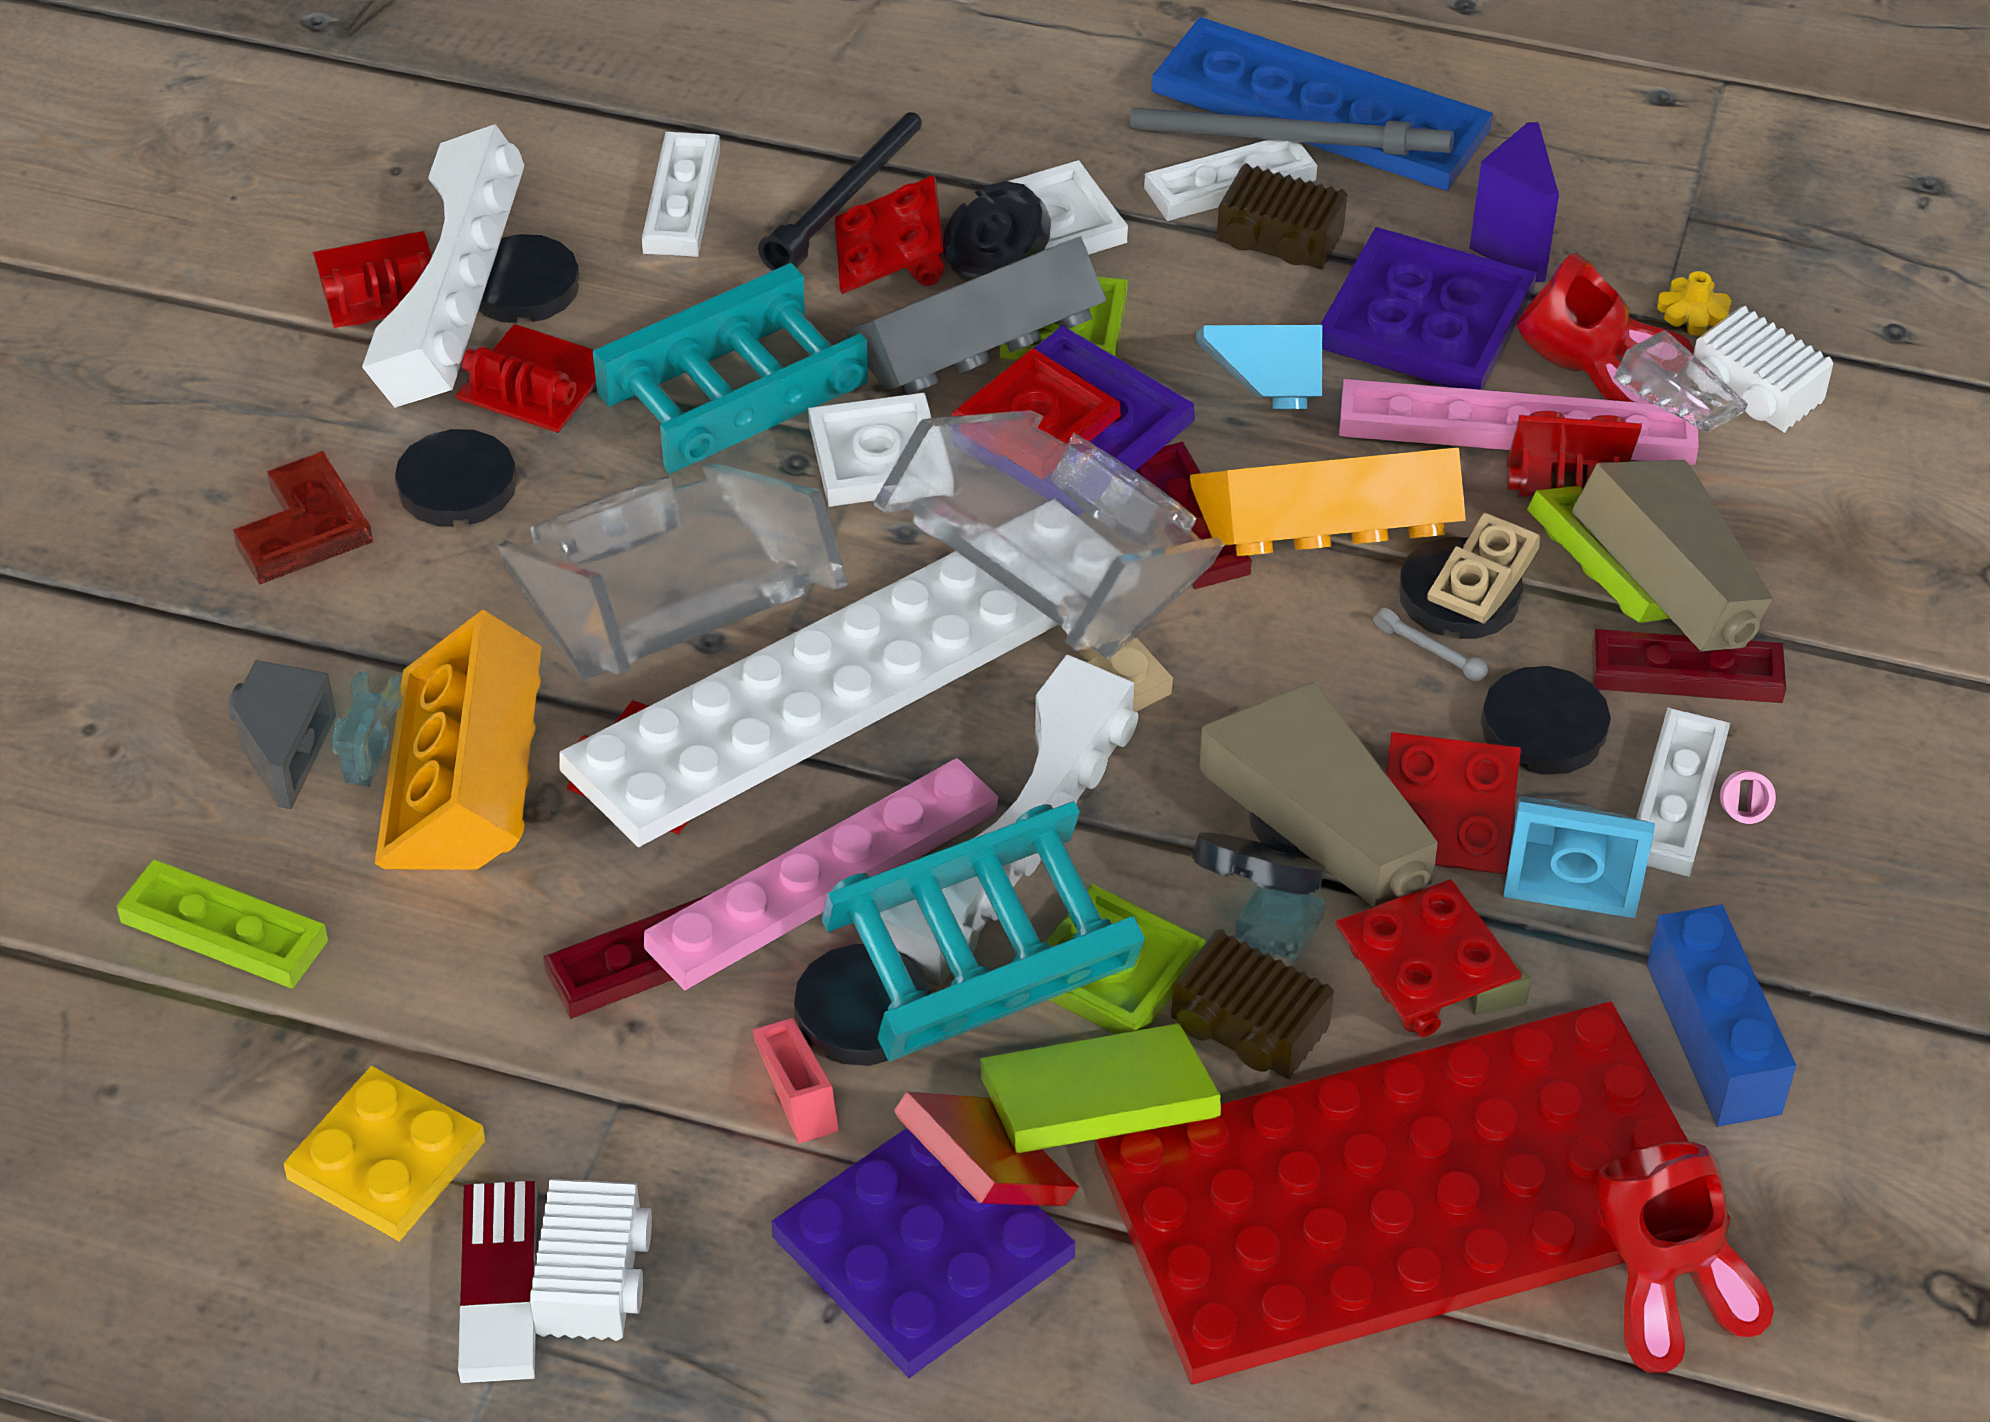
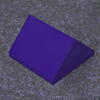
[1469,122,1559,282]

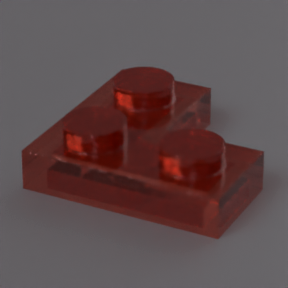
[233,451,373,585]

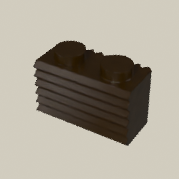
[1216,163,1347,270]
[1171,929,1334,1079]

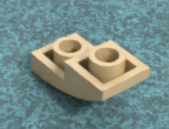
[1428,512,1540,624]

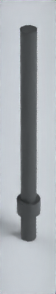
[1130,108,1454,155]

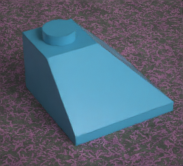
[1196,325,1322,410]
[1503,795,1655,918]

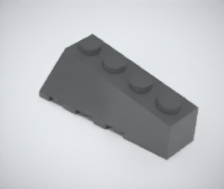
[845,236,1106,395]

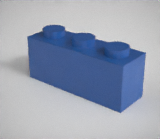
[1647,904,1796,1127]

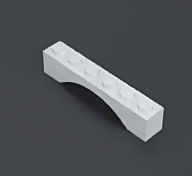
[362,124,525,408]
[880,655,1138,986]

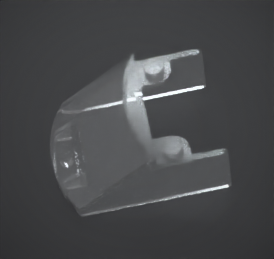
[873,410,1225,660]
[497,463,848,681]

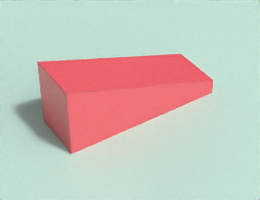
[753,1018,839,1144]

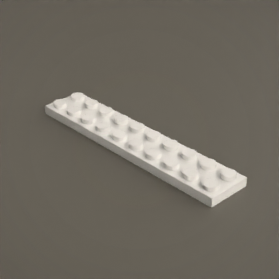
[560,502,1133,847]

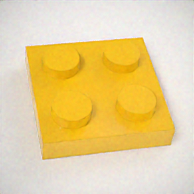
[283,1066,486,1242]

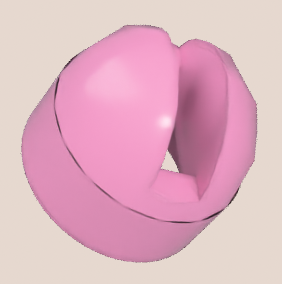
[1720,770,1776,824]

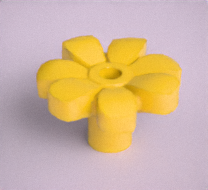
[1657,271,1731,336]

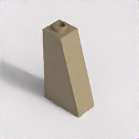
[1571,460,1773,651]
[1199,681,1438,907]

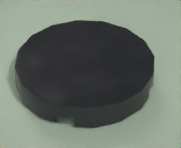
[943,181,1051,282]
[478,234,579,323]
[395,429,516,527]
[1399,537,1523,639]
[1481,666,1611,775]
[1192,832,1325,895]
[794,944,930,1066]

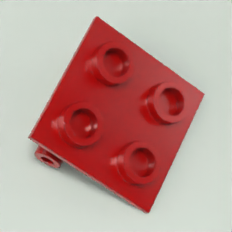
[835,175,944,294]
[313,231,432,328]
[456,324,596,433]
[1506,410,1642,497]
[1386,732,1521,875]
[1335,879,1522,1038]

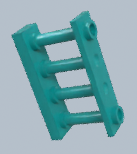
[593,263,868,474]
[822,801,1145,1062]

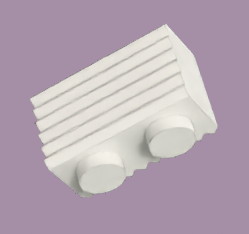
[1690,305,1834,433]
[530,1179,652,1341]

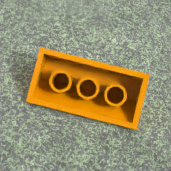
[1190,448,1466,556]
[374,609,542,870]

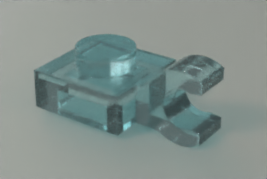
[332,671,402,787]
[1235,886,1326,962]

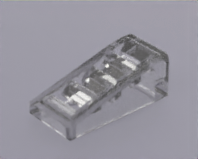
[1614,330,1749,432]

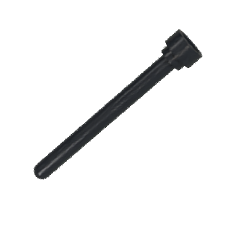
[758,112,922,271]

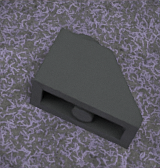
[229,660,336,809]

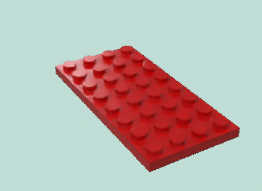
[1095,1001,1731,1385]

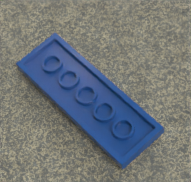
[1152,17,1493,191]

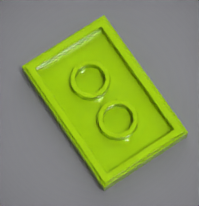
[980,1023,1221,1153]

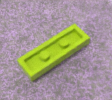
[1527,486,1671,623]
[116,859,328,989]

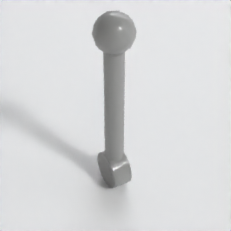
[1373,608,1488,682]

